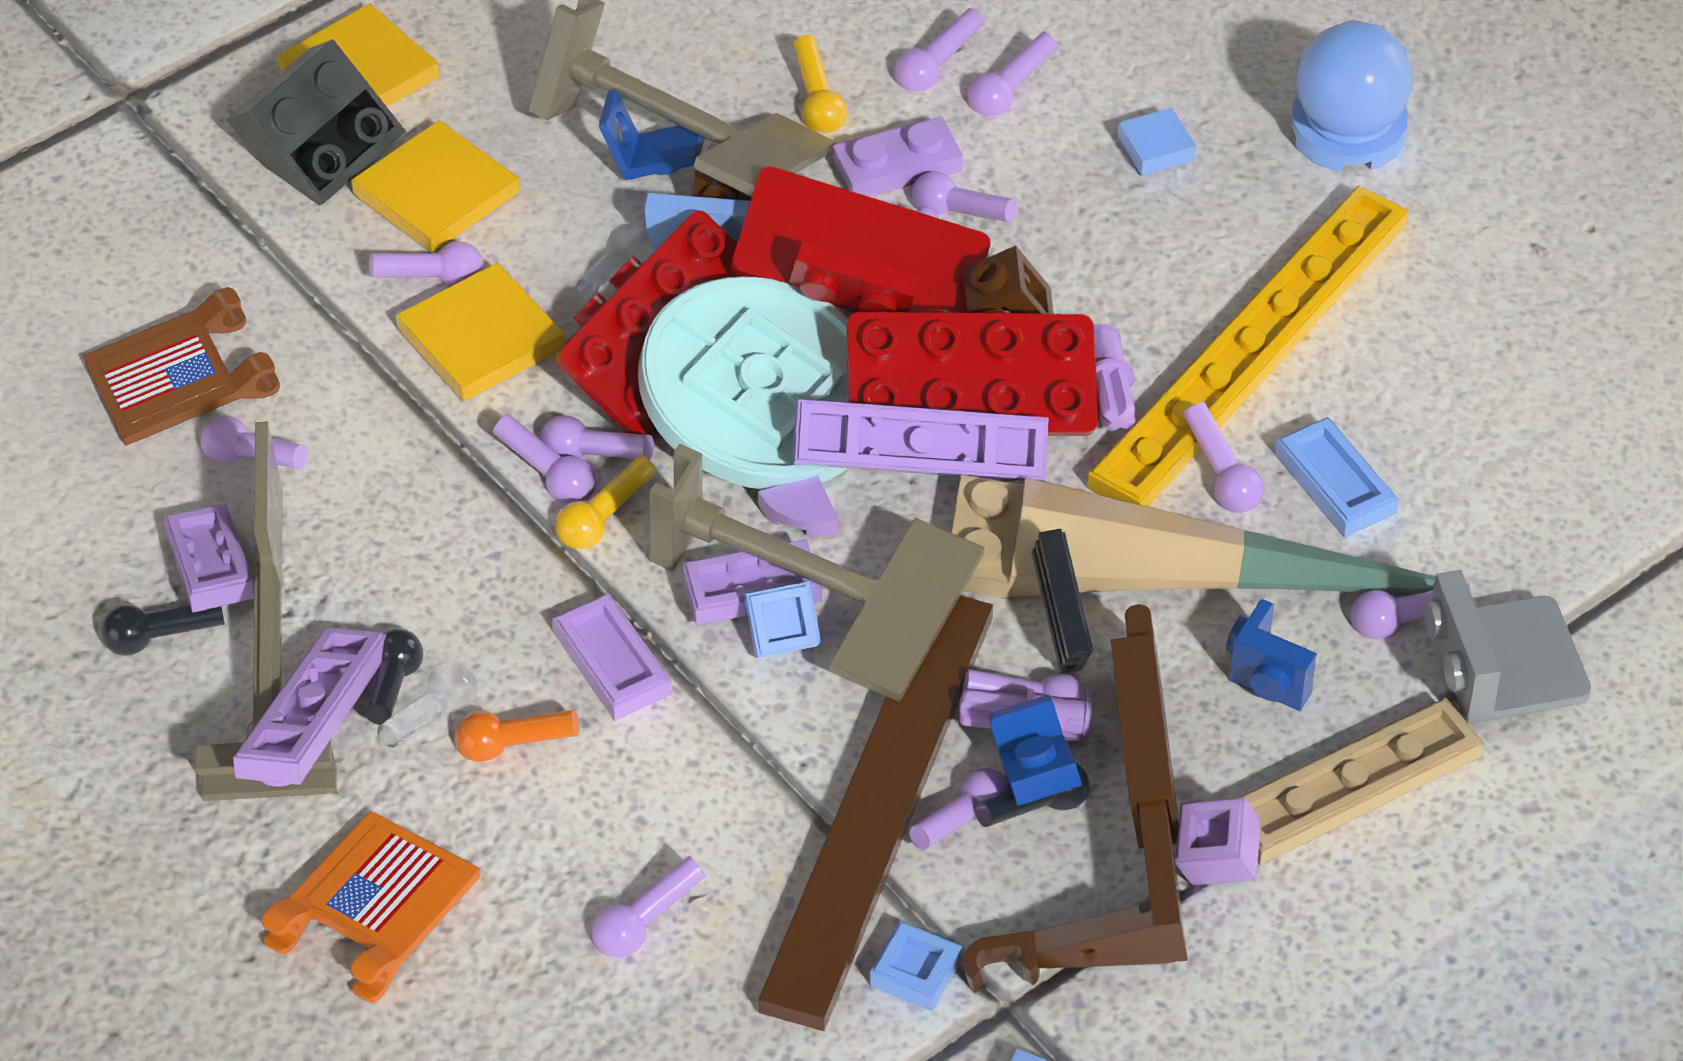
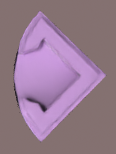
[758,475,839,537]

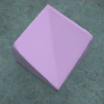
[1175,797,1260,885]

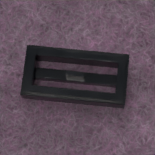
[1031,528,1093,673]

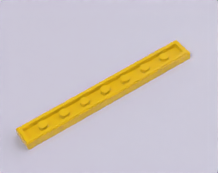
[1087,185,1409,507]

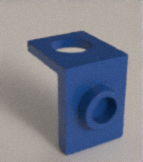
[598,90,705,181]

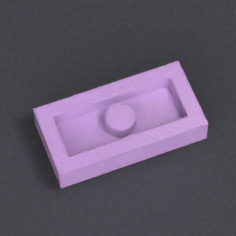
[832,116,963,197]

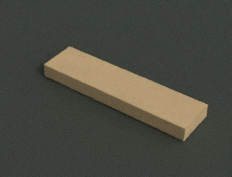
[1238,697,1484,865]

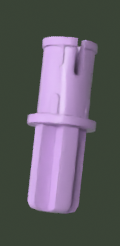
[1094,324,1136,432]
[959,688,1093,743]

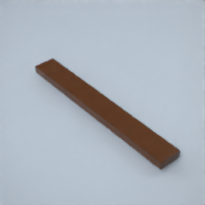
[758,596,993,1032]

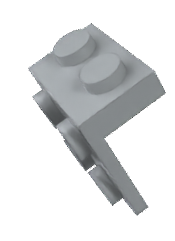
[1424,570,1591,724]

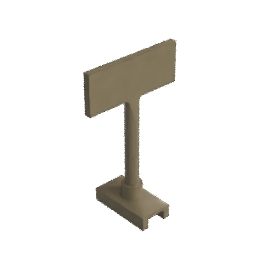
[528,0,836,197]
[649,444,985,702]

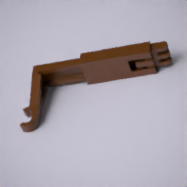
[963,604,1188,994]

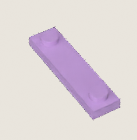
[792,399,1049,482]
[233,627,386,786]

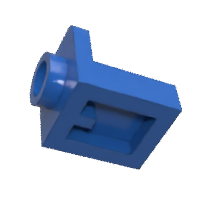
[988,695,1082,806]

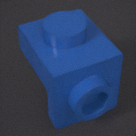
[1226,598,1317,711]

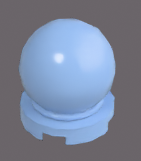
[1291,20,1413,172]

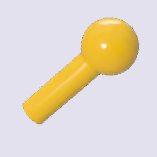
[793,35,848,133]
[555,455,658,549]

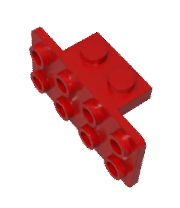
[731,166,991,313]
[556,210,741,435]
[846,309,1098,436]

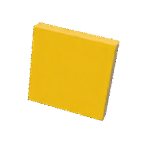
[277,3,440,107]
[352,120,520,253]
[396,262,566,402]

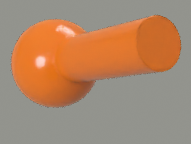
[454,710,579,762]

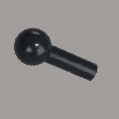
[100,604,225,656]
[365,628,423,725]
[975,762,1090,827]

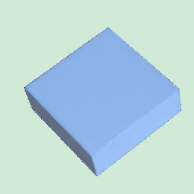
[1118,107,1196,176]
[743,581,822,658]
[870,921,962,1011]

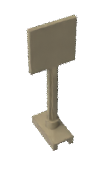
[195,421,337,801]

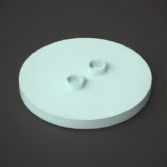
[638,277,849,489]

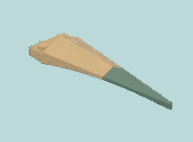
[951,475,1436,598]

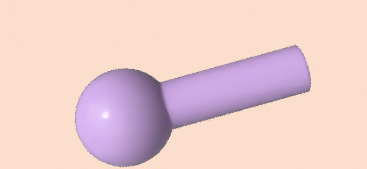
[894,8,984,91]
[967,31,1058,116]
[911,172,1017,222]
[369,241,484,286]
[1183,402,1264,513]
[493,414,596,503]
[200,416,308,469]
[540,416,654,460]
[1350,583,1472,639]
[963,669,1087,701]
[909,768,1011,850]
[591,856,706,957]

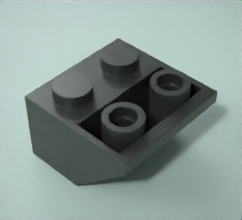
[226,39,406,205]

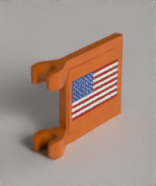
[262,811,480,1003]

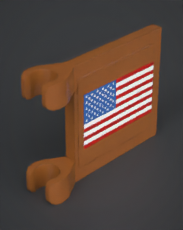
[83,287,280,446]

